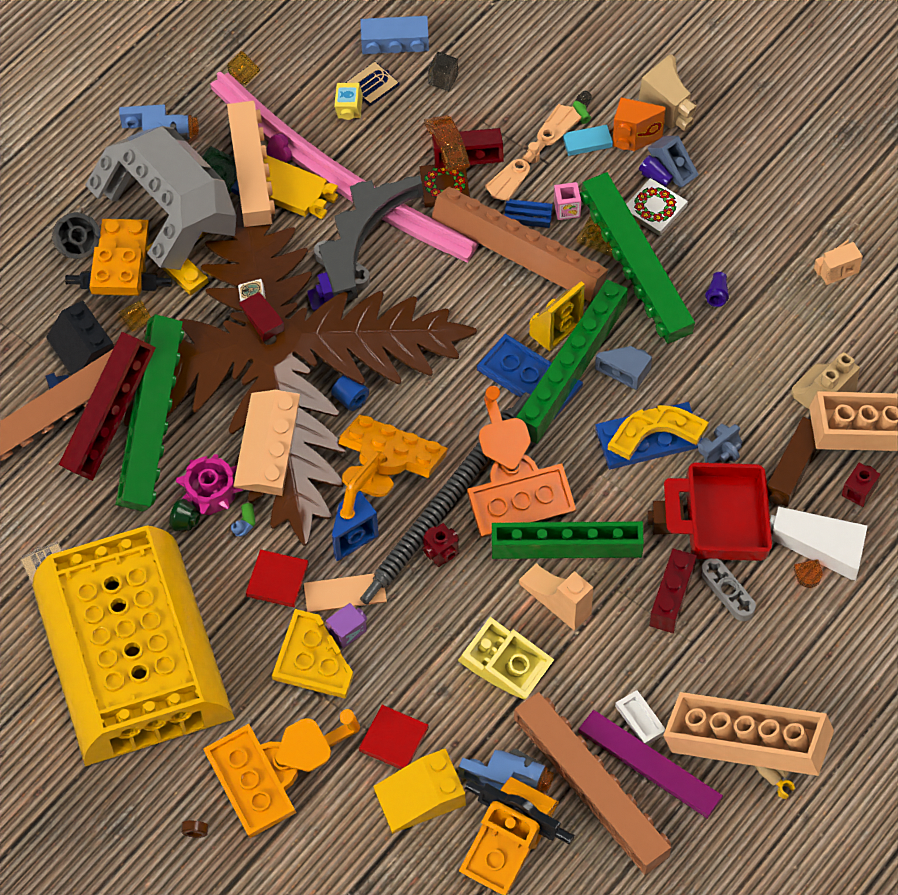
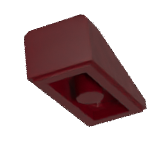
[239,292,285,341]

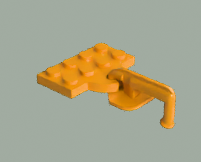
[339,414,448,519]
[203,709,360,838]

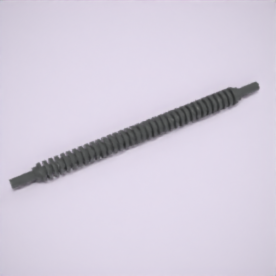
[360,392,530,604]

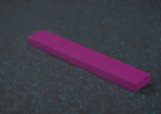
[578,709,723,819]

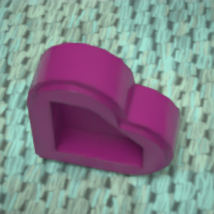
[266,133,292,163]

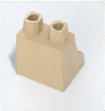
[638,54,697,131]
[791,352,860,409]

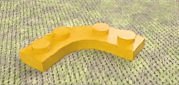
[608,405,709,460]

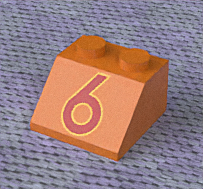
[613,97,666,151]

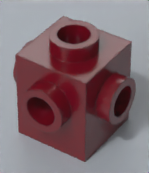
[422,523,459,567]

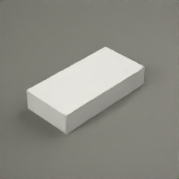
[615,690,665,745]

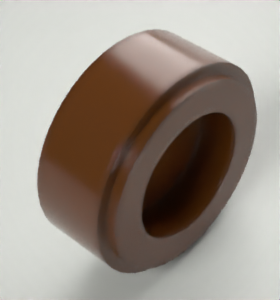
[181,820,209,838]

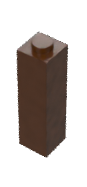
[767,417,817,507]

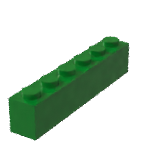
[492,521,644,559]

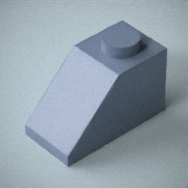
[648,136,699,187]
[595,346,652,390]

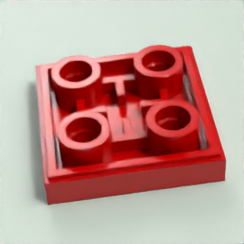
[246,549,309,608]
[359,705,429,770]

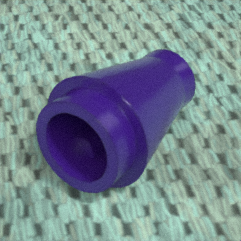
[639,155,674,187]
[705,272,729,307]

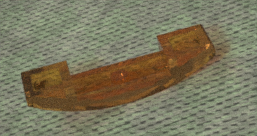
[424,115,470,172]

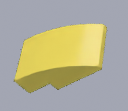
[458,617,554,700]

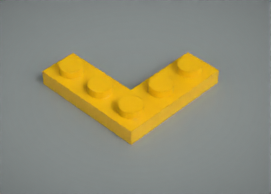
[146,232,209,296]

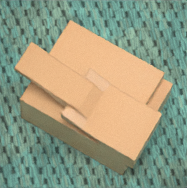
[814,239,863,285]

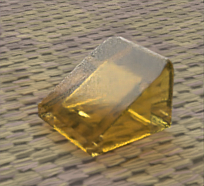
[227,51,260,85]
[118,300,151,331]

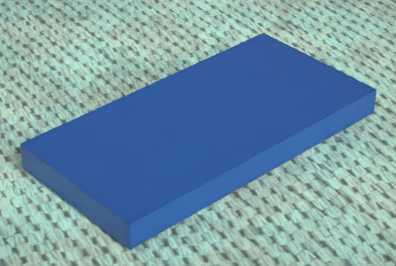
[477,333,583,419]

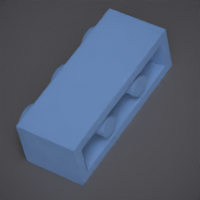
[360,16,429,54]

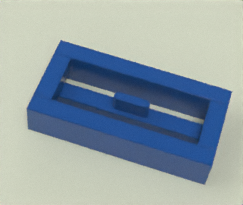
[504,199,553,228]

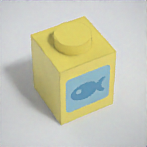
[334,83,363,120]

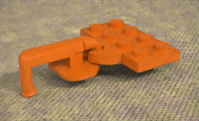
[467,386,576,538]

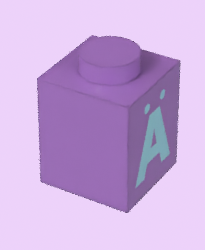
[326,603,367,648]

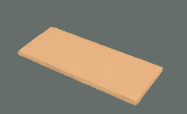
[304,573,387,613]

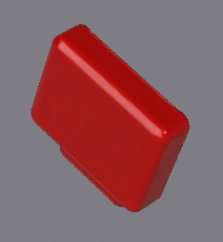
[664,462,772,561]

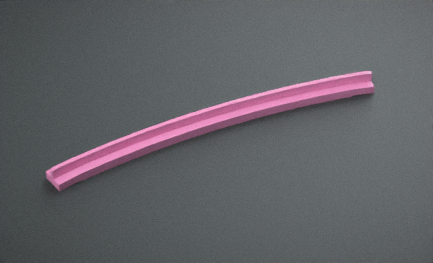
[210,72,479,263]

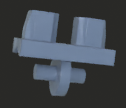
[697,424,742,463]

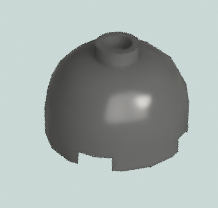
[52,212,101,259]

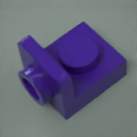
[307,272,334,312]

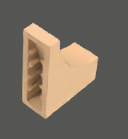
[519,563,593,631]

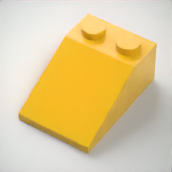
[529,281,585,352]
[373,748,466,834]

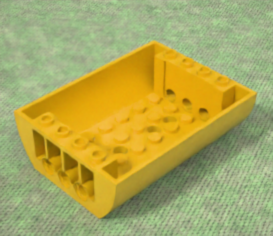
[32,525,235,766]

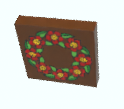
[419,164,470,208]

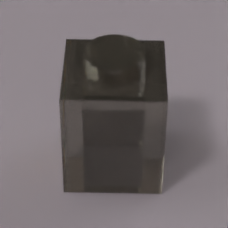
[428,52,458,92]

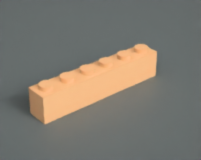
[227,101,275,227]

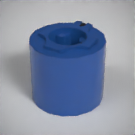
[331,375,369,411]

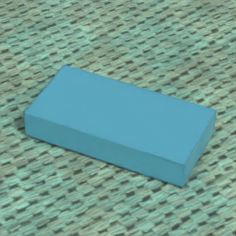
[563,125,613,156]

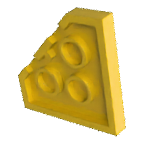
[272,609,353,699]

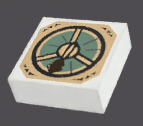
[238,279,266,301]

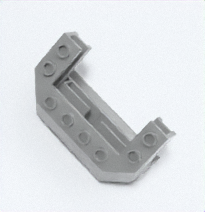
[85,126,236,270]

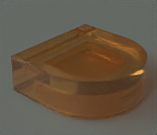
[793,559,823,588]

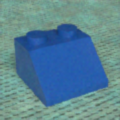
[332,491,379,561]

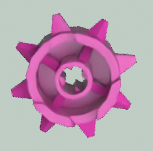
[176,454,243,515]

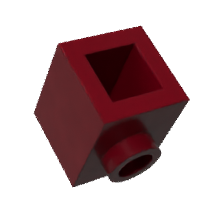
[842,462,881,507]

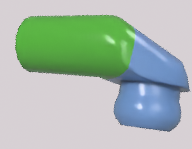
[231,503,256,537]

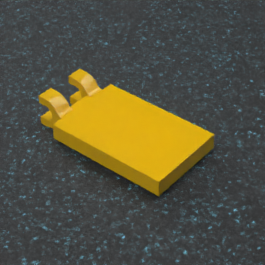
[263,155,338,219]

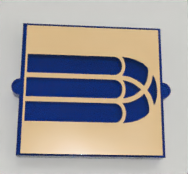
[345,61,400,106]

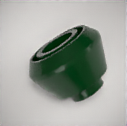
[169,498,200,531]

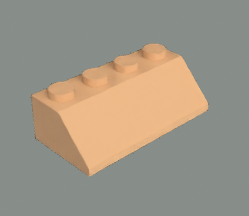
[233,390,300,496]

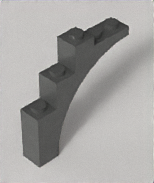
[319,175,424,301]

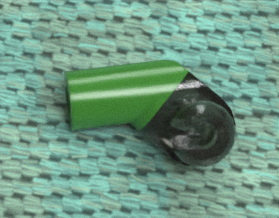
[572,91,592,124]

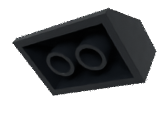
[46,300,114,376]

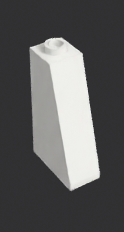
[770,507,867,581]

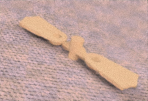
[485,104,581,201]

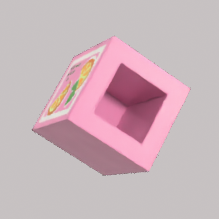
[554,182,581,220]

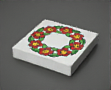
[626,178,688,236]

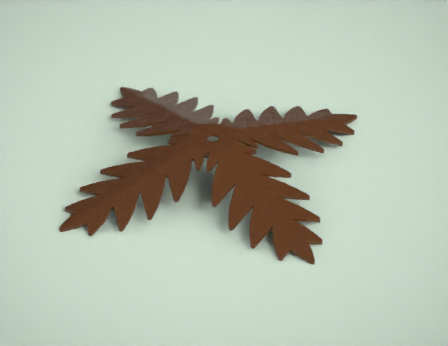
[124,201,477,546]

